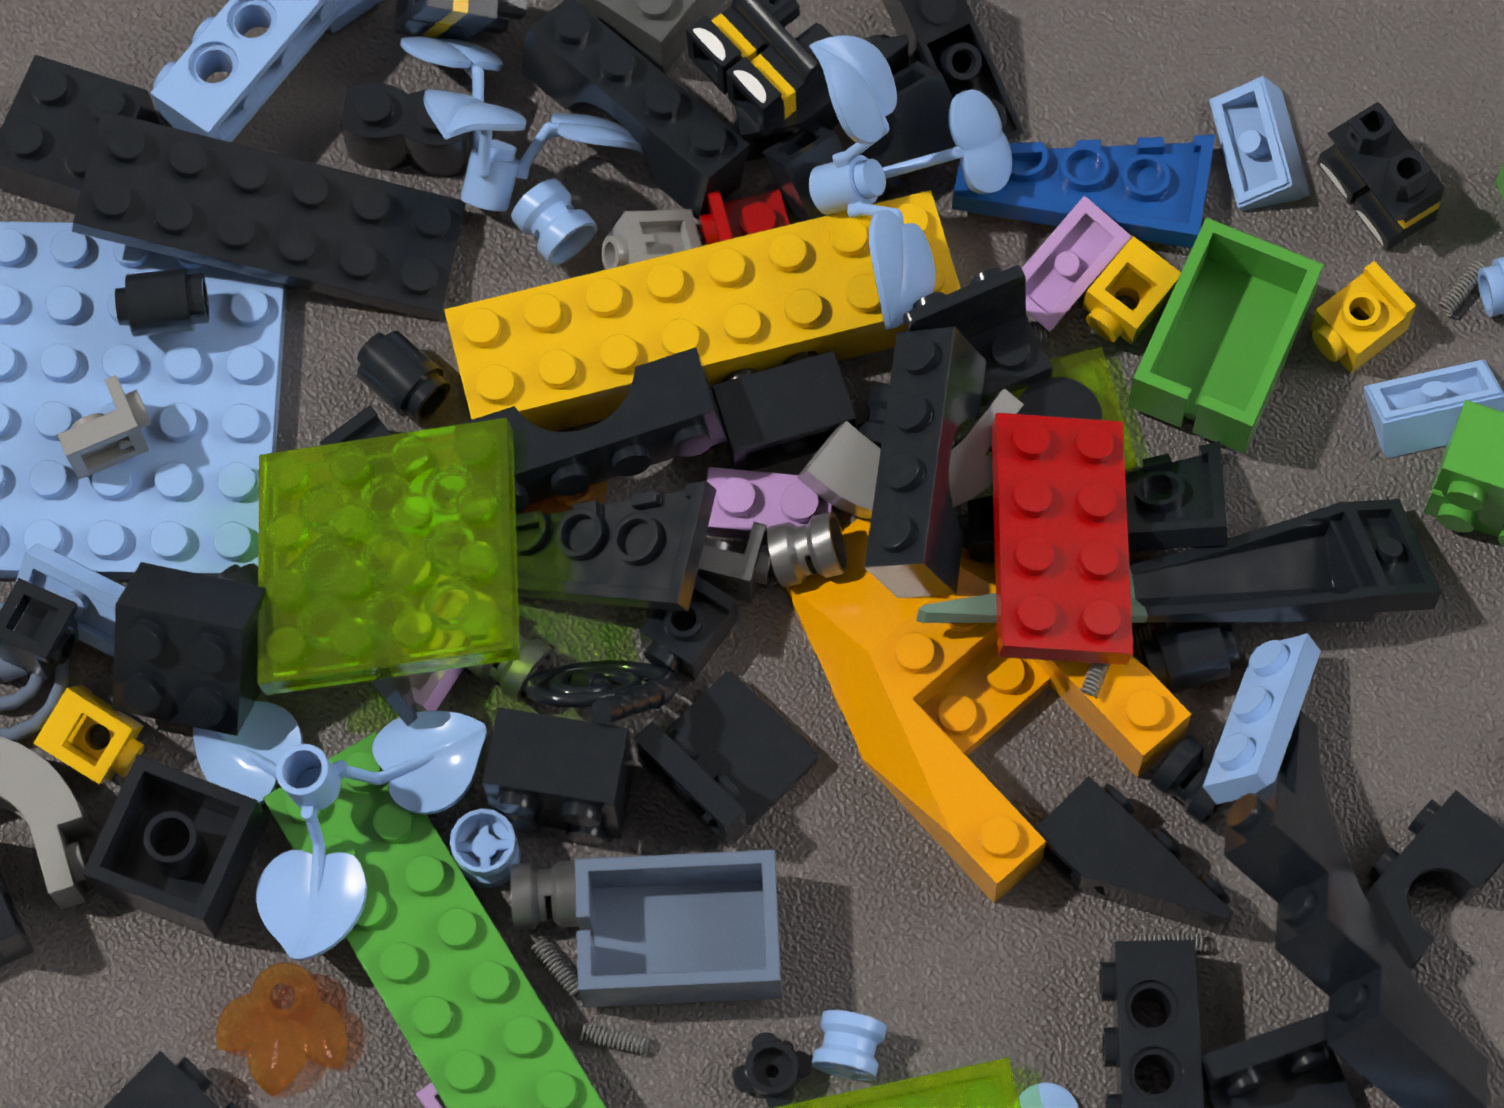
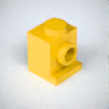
[1082,236,1181,344]
[1310,261,1416,374]
[33,685,145,784]

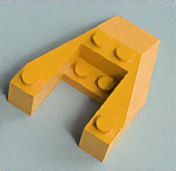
[785,517,1191,903]

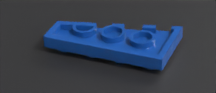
[952,135,1215,248]

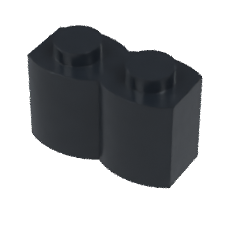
[340,82,472,177]

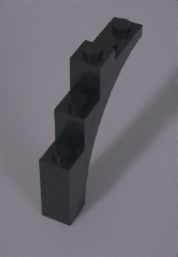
[1224,710,1488,1108]

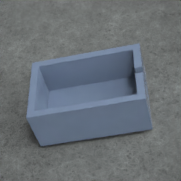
[575,850,782,1008]

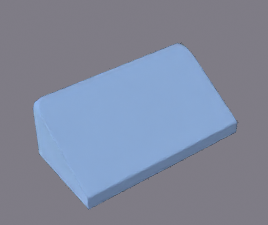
[1209,76,1310,211]
[1364,359,1504,458]

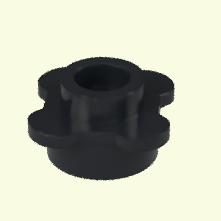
[733,1032,812,1108]

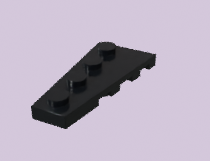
[968,441,1228,562]
[453,481,717,612]

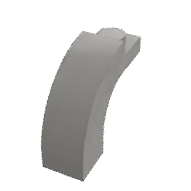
[797,388,1024,520]
[0,737,94,910]

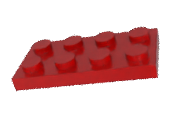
[991,413,1133,665]

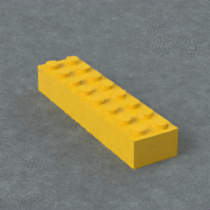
[444,190,961,431]

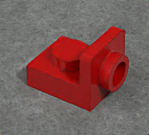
[699,189,790,245]

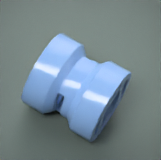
[511,178,597,266]
[450,809,521,889]

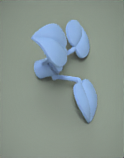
[809,35,1012,330]
[400,37,645,211]
[193,701,488,961]

